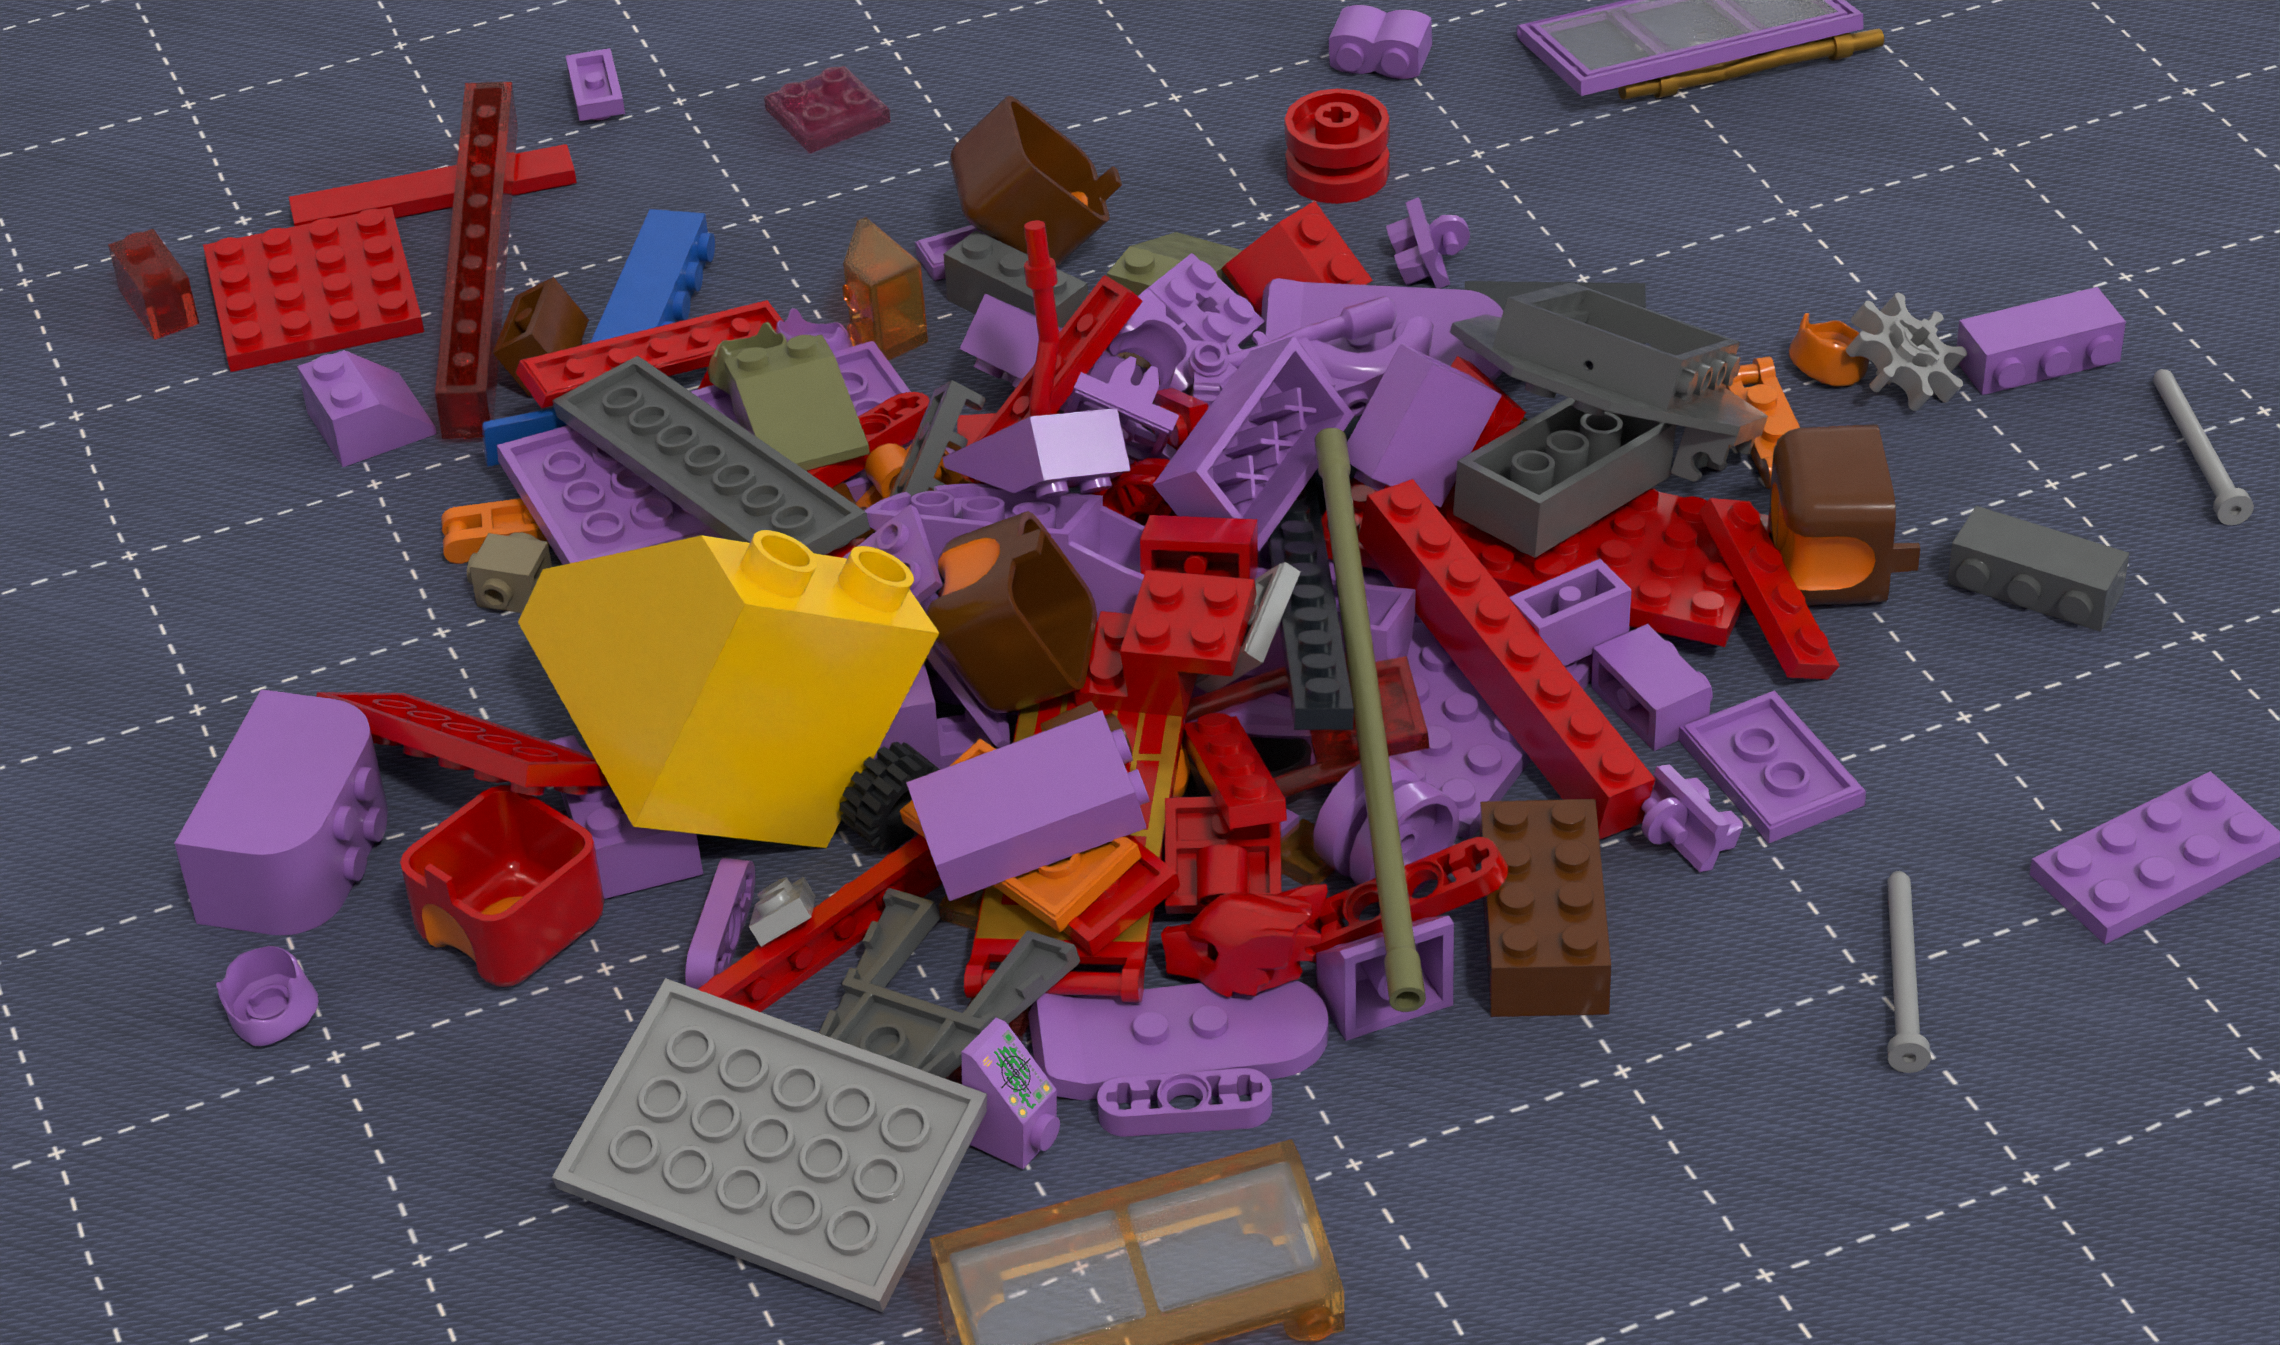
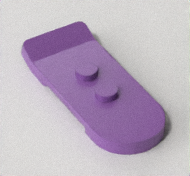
[1260,278,1503,382]
[1028,980,1329,1101]

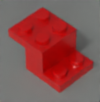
[1074,570,1257,717]

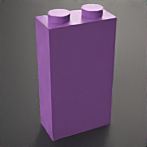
[906,710,1150,901]

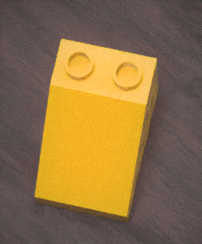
[518,530,939,848]

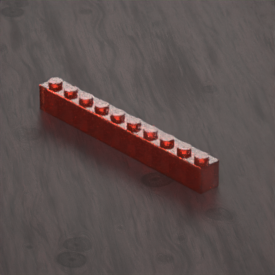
[435,82,518,439]

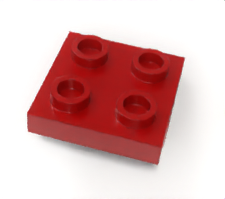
[1165,796,1282,914]

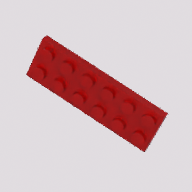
[316,692,610,795]

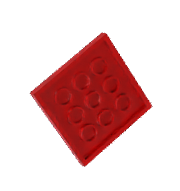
[203,207,425,372]

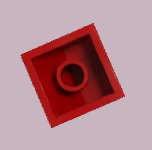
[1221,201,1373,317]

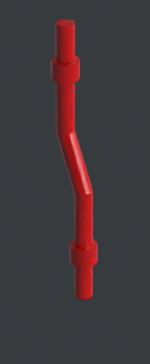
[1024,220,1060,417]

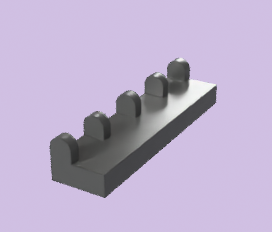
[874,380,986,533]

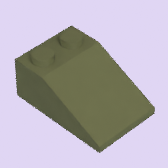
[1107,232,1243,296]
[723,334,870,471]

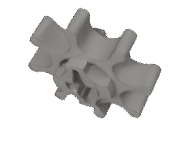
[1846,292,1967,411]

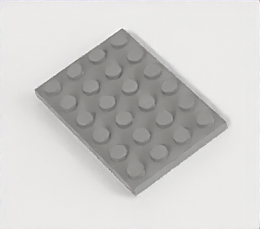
[552,978,987,1312]

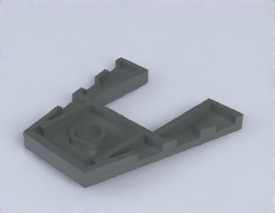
[819,888,1081,1078]

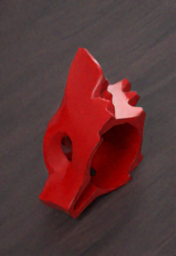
[1160,884,1328,998]

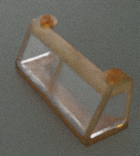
[930,1139,1345,1345]

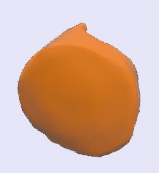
[1789,313,1869,386]

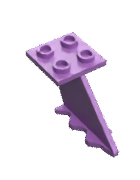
[843,504,1010,748]

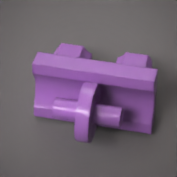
[1386,197,1470,289]
[1641,764,1743,872]

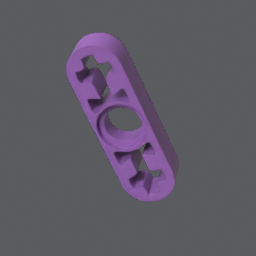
[685,858,755,989]
[1097,1068,1272,1137]

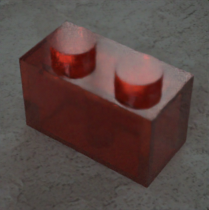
[108,229,199,340]

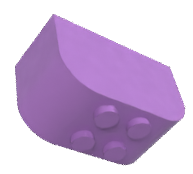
[174,689,388,935]

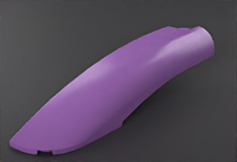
[865,484,1416,681]

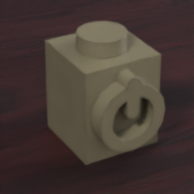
[467,532,552,613]

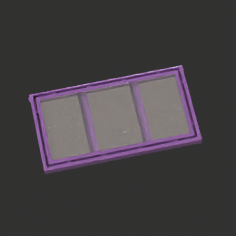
[1516,0,1863,96]

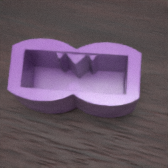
[1329,5,1432,79]

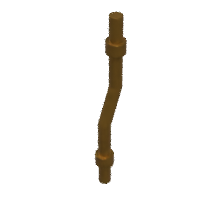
[1618,28,1884,100]

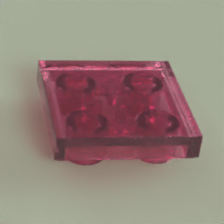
[764,66,891,153]

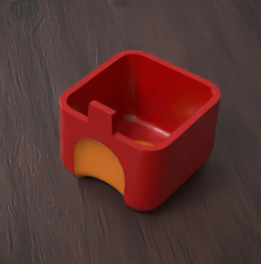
[400,785,605,988]

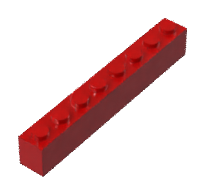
[1358,479,1656,840]

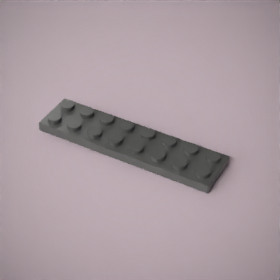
[552,356,870,555]

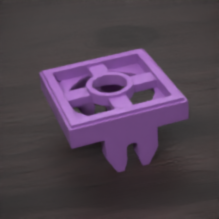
[1064,356,1179,462]

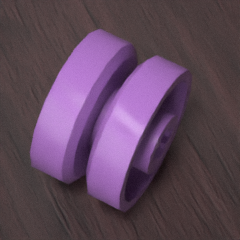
[1313,757,1459,902]

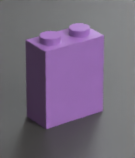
[1347,343,1502,507]

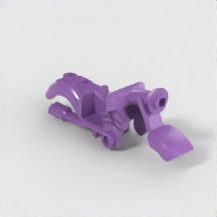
[1128,296,1434,465]

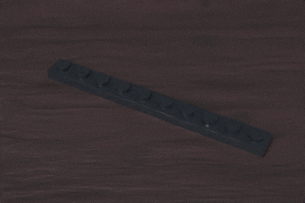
[1268,484,1354,730]

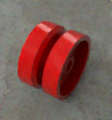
[1284,88,1390,204]

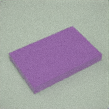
[1679,690,1866,844]

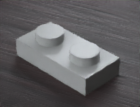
[749,877,816,947]

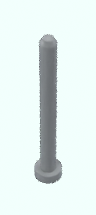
[2153,369,2254,525]
[1887,871,1931,1073]

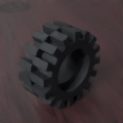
[840,742,940,851]

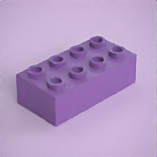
[1153,336,1355,552]

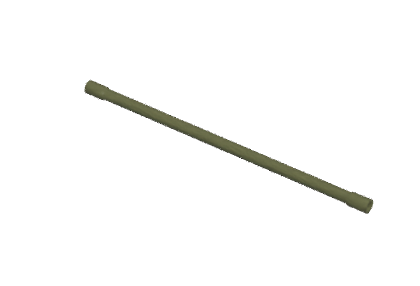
[1315,428,1426,1012]

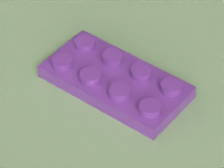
[2030,771,2280,944]

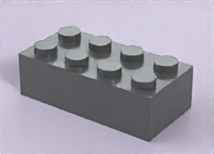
[1453,397,1676,558]

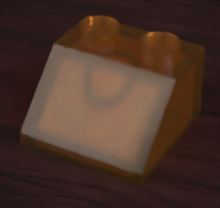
[842,217,928,361]

